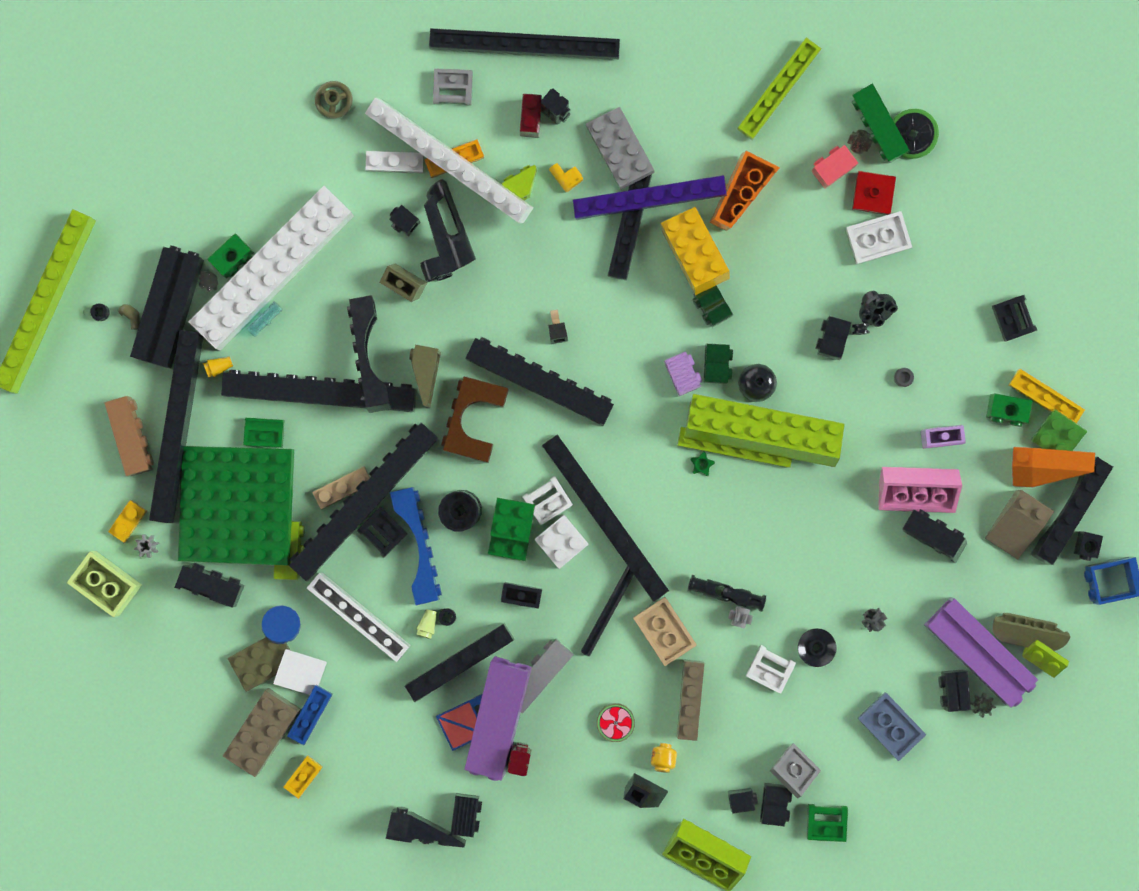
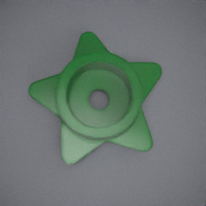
[690,452,715,476]

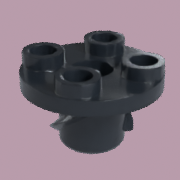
[859,291,898,327]

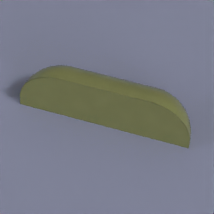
[993,613,1071,651]

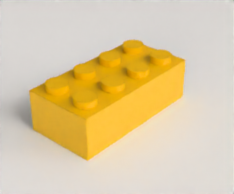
[661,207,730,295]

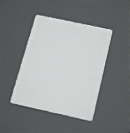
[273,649,327,695]

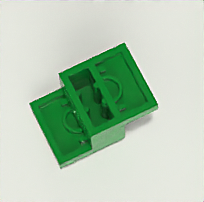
[488,498,535,561]

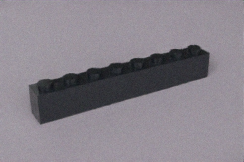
[465,337,614,426]

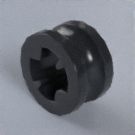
[90,303,110,321]
[852,323,870,335]
[438,608,456,626]

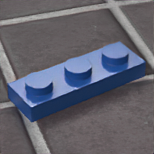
[287,685,333,745]

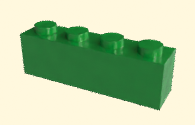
[851,83,910,163]

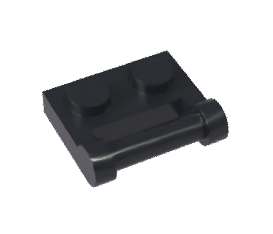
[992,295,1037,342]
[357,507,408,558]

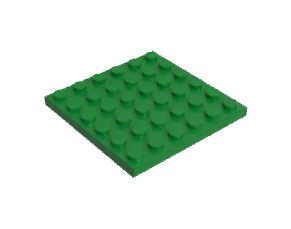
[178,446,294,565]

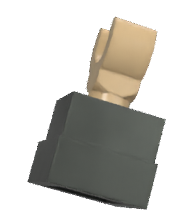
[548,309,568,344]

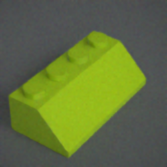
[662,818,751,891]

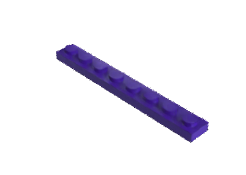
[573,175,727,220]

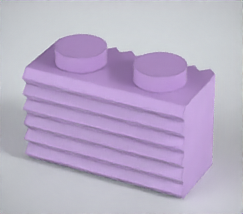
[664,351,702,396]
[921,425,966,449]

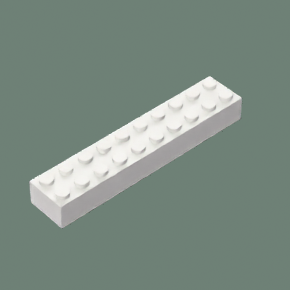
[189,186,354,351]

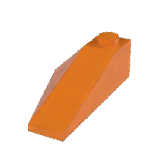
[1012,447,1095,488]

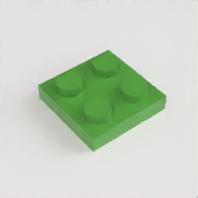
[1031,408,1087,451]

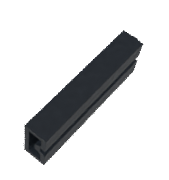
[130,245,204,369]

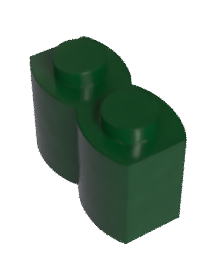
[692,285,733,328]
[704,344,733,384]

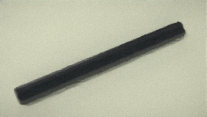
[581,566,634,656]

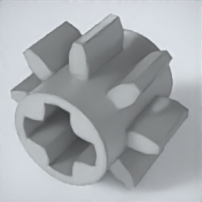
[134,534,160,558]
[728,606,753,628]

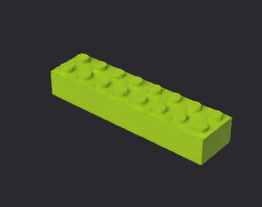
[684,394,844,467]

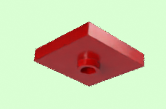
[852,171,896,215]

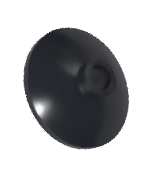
[798,628,837,667]

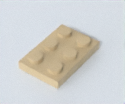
[633,597,697,666]

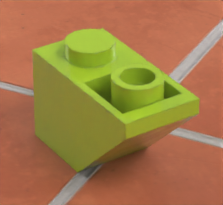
[501,165,537,200]

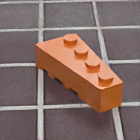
[709,151,780,231]

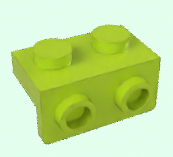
[1022,640,1069,678]

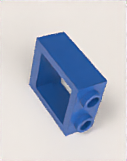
[1084,557,1139,605]

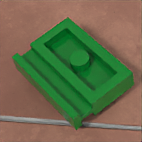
[243,418,285,448]

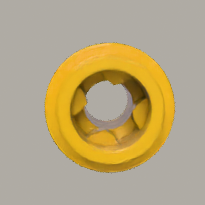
[203,356,233,378]

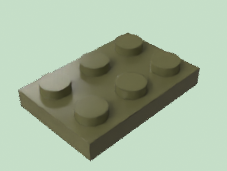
[228,637,291,692]

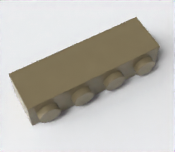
[676,659,704,741]

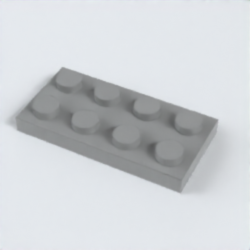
[586,107,655,190]

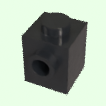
[389,205,421,237]

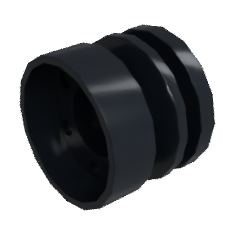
[438,490,482,532]

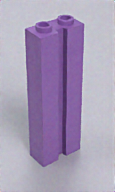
[924,597,1038,708]
[464,656,532,781]

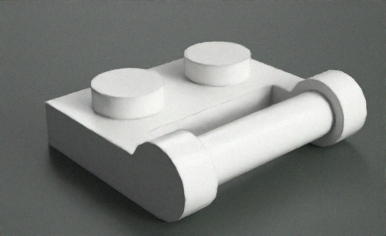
[522,476,573,525]
[746,645,796,694]

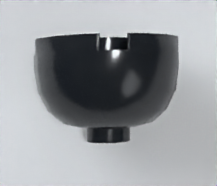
[738,364,777,402]

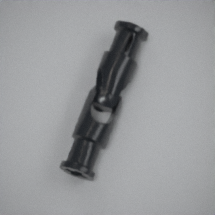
[687,575,766,612]

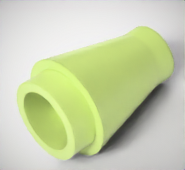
[416,609,437,639]

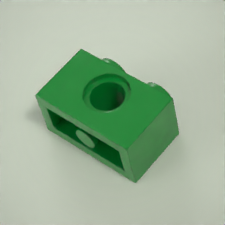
[207,233,254,278]
[986,393,1033,427]

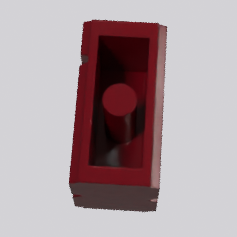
[520,94,542,138]
[507,742,531,776]

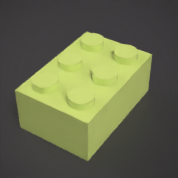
[67,551,142,617]

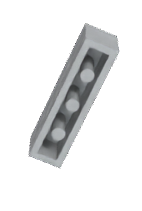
[521,639,573,714]

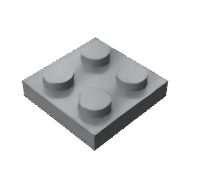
[770,743,821,799]

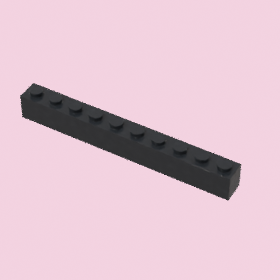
[149,330,203,523]
[221,370,417,412]
[289,422,438,582]

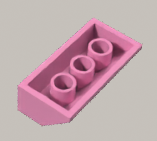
[879,467,962,513]

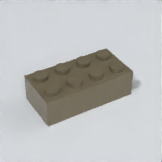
[223,688,301,777]

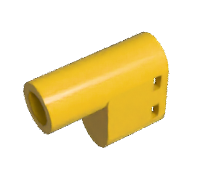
[549,163,583,192]

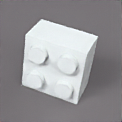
[534,515,589,569]

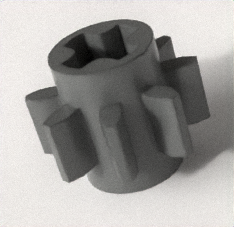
[862,608,887,632]

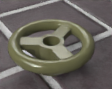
[315,81,353,119]

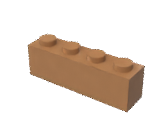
[104,396,154,477]

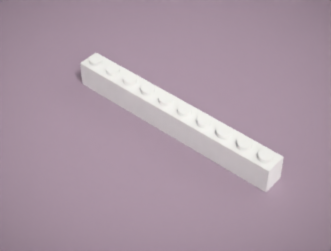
[365,97,534,223]

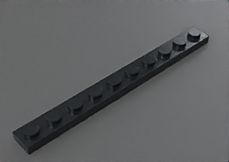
[429,28,620,60]
[542,434,669,602]

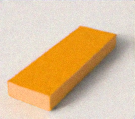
[424,139,484,178]

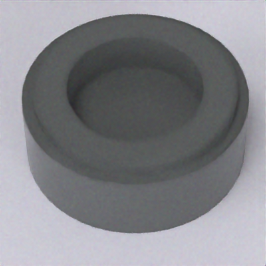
[894,368,914,387]

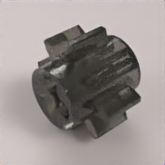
[847,130,873,154]
[970,693,996,718]

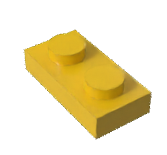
[108,500,147,543]
[284,755,323,799]

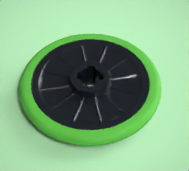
[893,109,939,159]

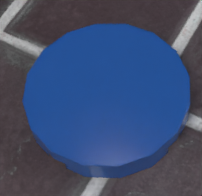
[262,605,301,644]

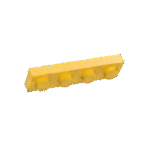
[1008,369,1085,423]

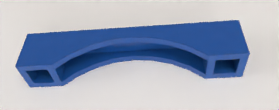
[390,487,442,605]

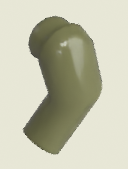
[118,304,140,330]

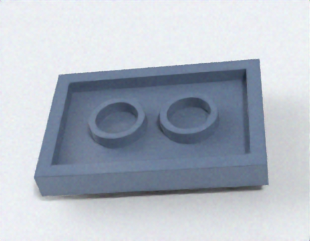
[857,692,926,761]

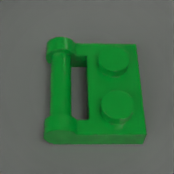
[807,804,848,842]

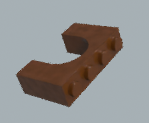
[441,376,509,463]

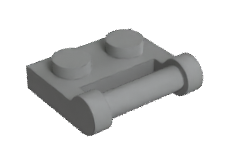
[433,69,473,105]

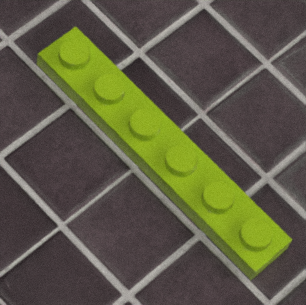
[737,37,822,140]
[677,427,792,468]

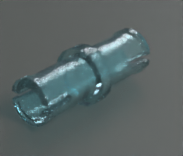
[247,302,282,337]

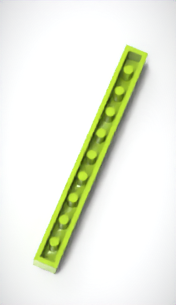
[0,209,96,394]

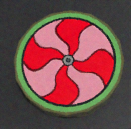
[597,703,635,742]

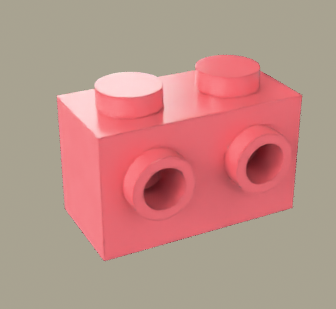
[812,145,858,189]

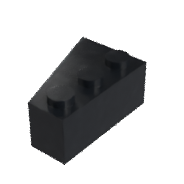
[902,509,967,563]
[174,563,245,608]

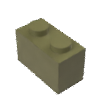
[379,263,427,302]

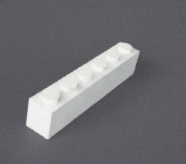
[307,573,411,662]

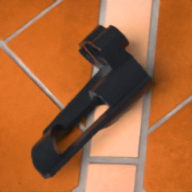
[420,179,476,282]

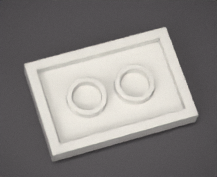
[845,211,912,265]

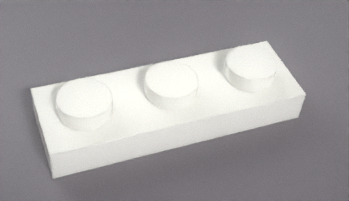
[365,151,424,173]

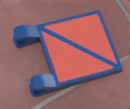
[436,694,483,751]

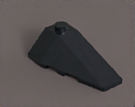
[386,807,466,848]

